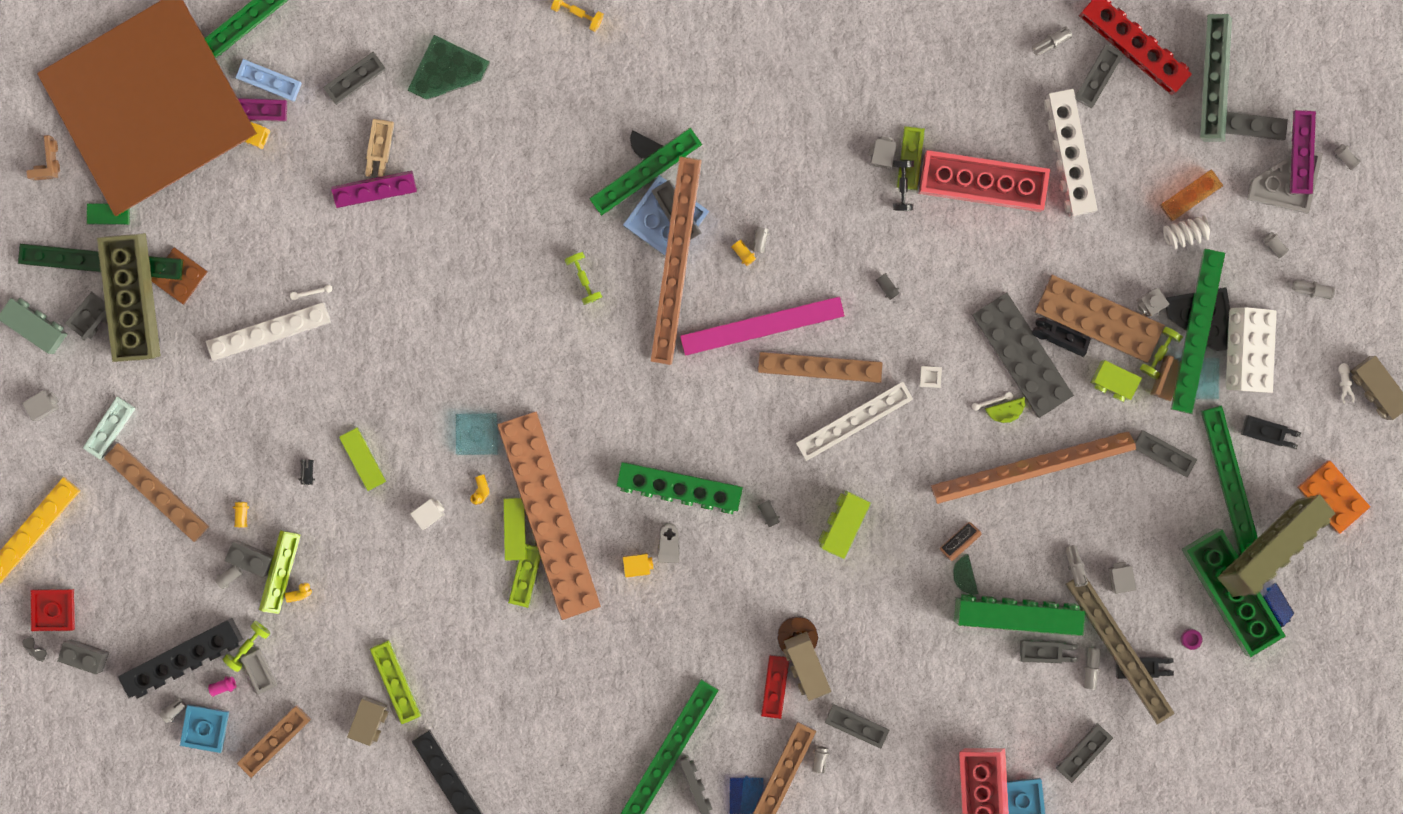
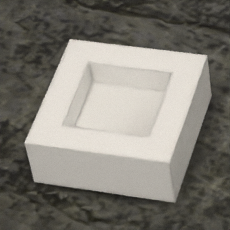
[919,366,942,388]

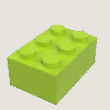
[818,491,871,559]

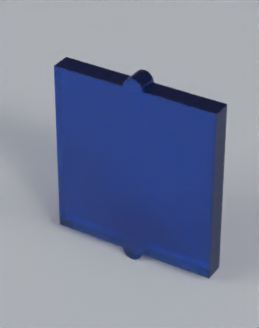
[1263,583,1294,628]
[729,775,764,814]

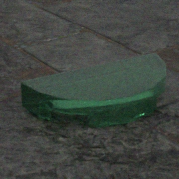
[952,554,979,595]

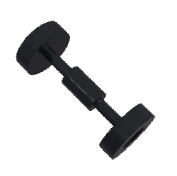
[893,159,914,211]

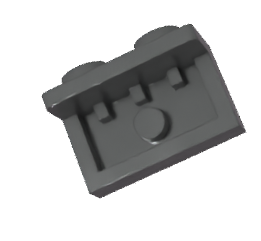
[65,291,107,341]

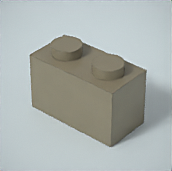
[347,696,389,746]

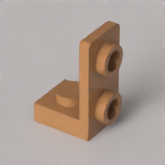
[27,135,60,181]

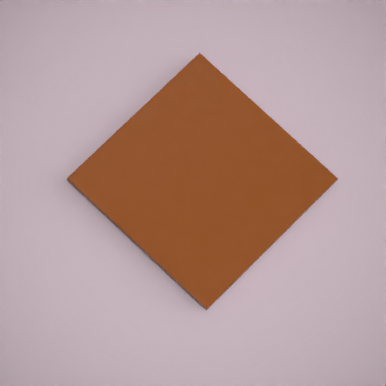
[37,0,257,216]

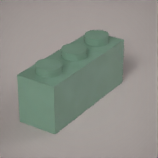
[0,297,68,354]

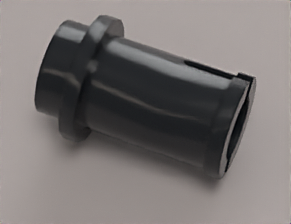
[298,460,315,485]

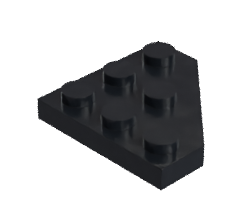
[1165,287,1230,352]

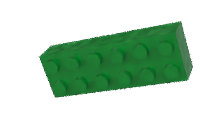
[1181,528,1286,658]
[953,594,1085,636]

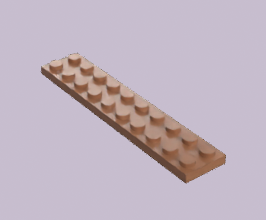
[497,412,601,620]

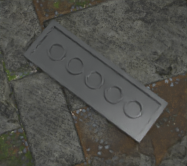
[972,292,1074,418]

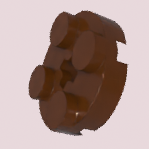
[777,616,818,652]

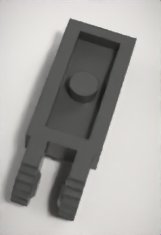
[1019,640,1078,664]

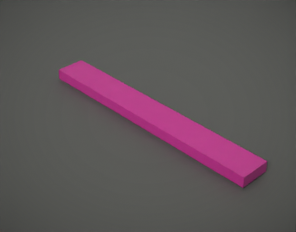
[680,296,845,356]

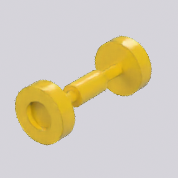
[551,0,604,32]

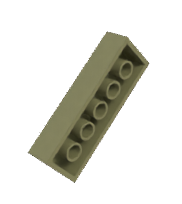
[97,233,161,362]
[1217,494,1335,597]

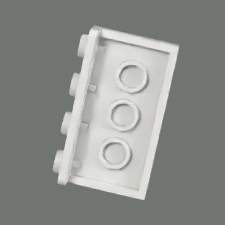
[1226,308,1276,393]

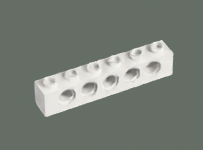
[1044,89,1098,217]

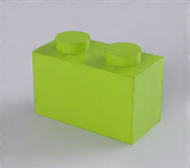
[1090,360,1142,402]

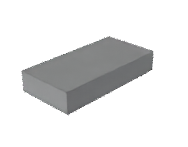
[240,648,277,695]

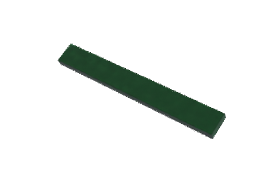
[18,244,183,280]

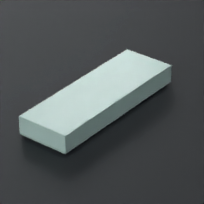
[83,397,135,459]

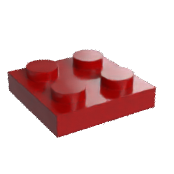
[31,589,75,631]

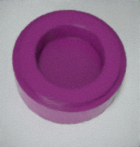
[1180,629,1203,650]

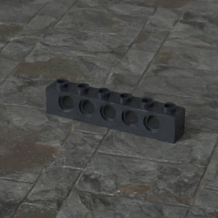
[118,618,244,699]

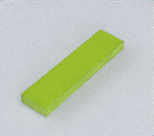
[259,530,301,614]
[370,640,421,725]

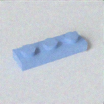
[236,59,302,102]

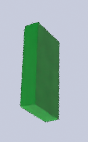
[87,204,130,225]

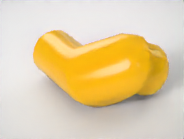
[470,474,490,505]
[285,582,312,603]

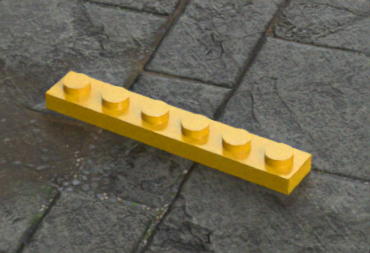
[0,477,81,584]

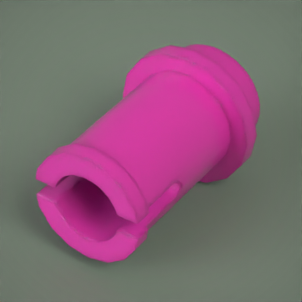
[208,676,236,697]

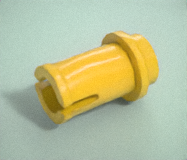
[731,239,756,266]
[233,502,249,528]

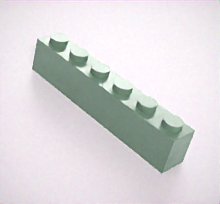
[1200,14,1232,142]

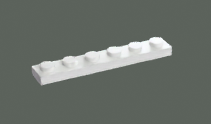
[206,303,331,361]
[796,382,913,461]

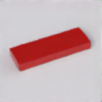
[761,654,789,719]

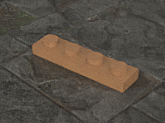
[237,705,312,778]

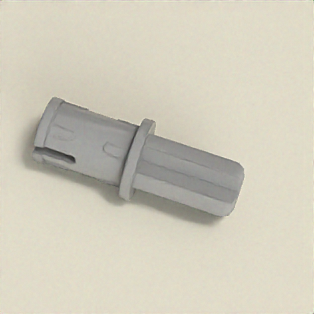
[1032,26,1072,55]
[1292,280,1335,300]
[1065,545,1088,587]
[1083,648,1101,690]

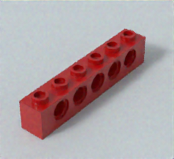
[1078,0,1192,96]

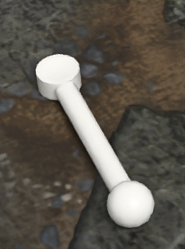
[290,284,332,300]
[972,392,1013,411]

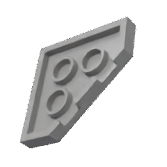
[1247,151,1323,214]

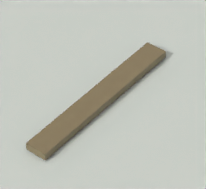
[1065,577,1175,725]

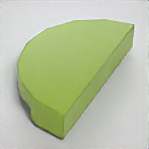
[985,397,1025,423]

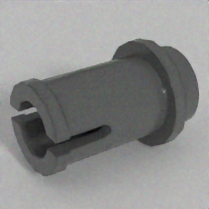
[875,273,900,300]
[758,500,780,527]

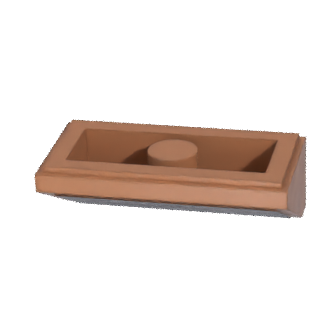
[940,522,982,561]

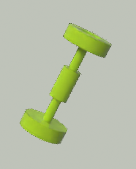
[564,252,602,305]
[1139,327,1183,379]
[222,621,271,672]

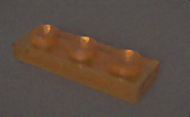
[1160,169,1223,222]

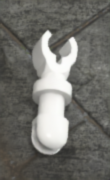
[1339,363,1355,404]

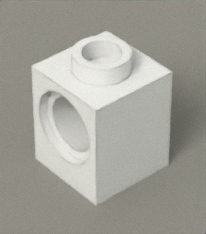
[411,498,445,530]

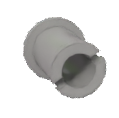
[1334,144,1361,170]
[751,227,770,253]
[1263,232,1289,258]
[215,565,242,589]
[159,697,187,723]
[812,746,830,773]

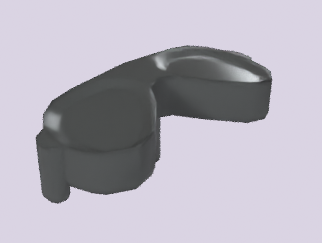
[22,637,47,662]

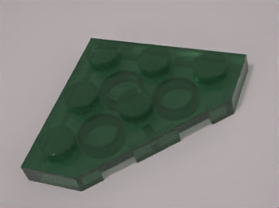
[407,35,490,100]

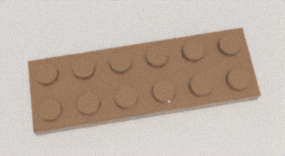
[1034,275,1165,363]

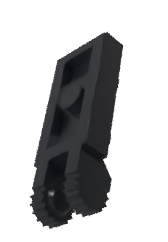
[1032,317,1091,358]
[1241,415,1301,450]
[1116,656,1174,679]

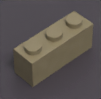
[1350,356,1403,420]
[783,632,832,701]

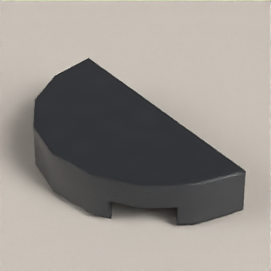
[630,130,663,159]

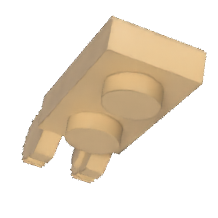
[365,119,394,177]

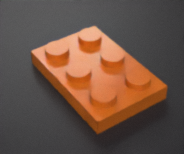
[1297,460,1370,534]

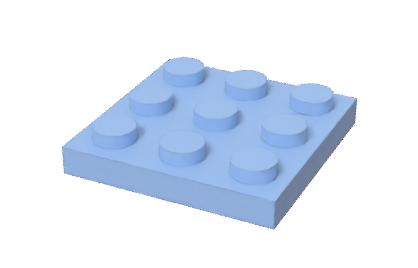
[623,175,709,256]

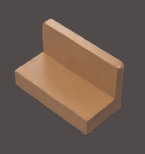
[1150,355,1180,401]

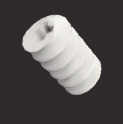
[1163,215,1210,250]

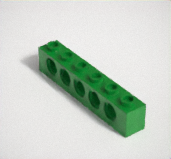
[617,462,743,514]

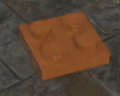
[151,247,208,305]

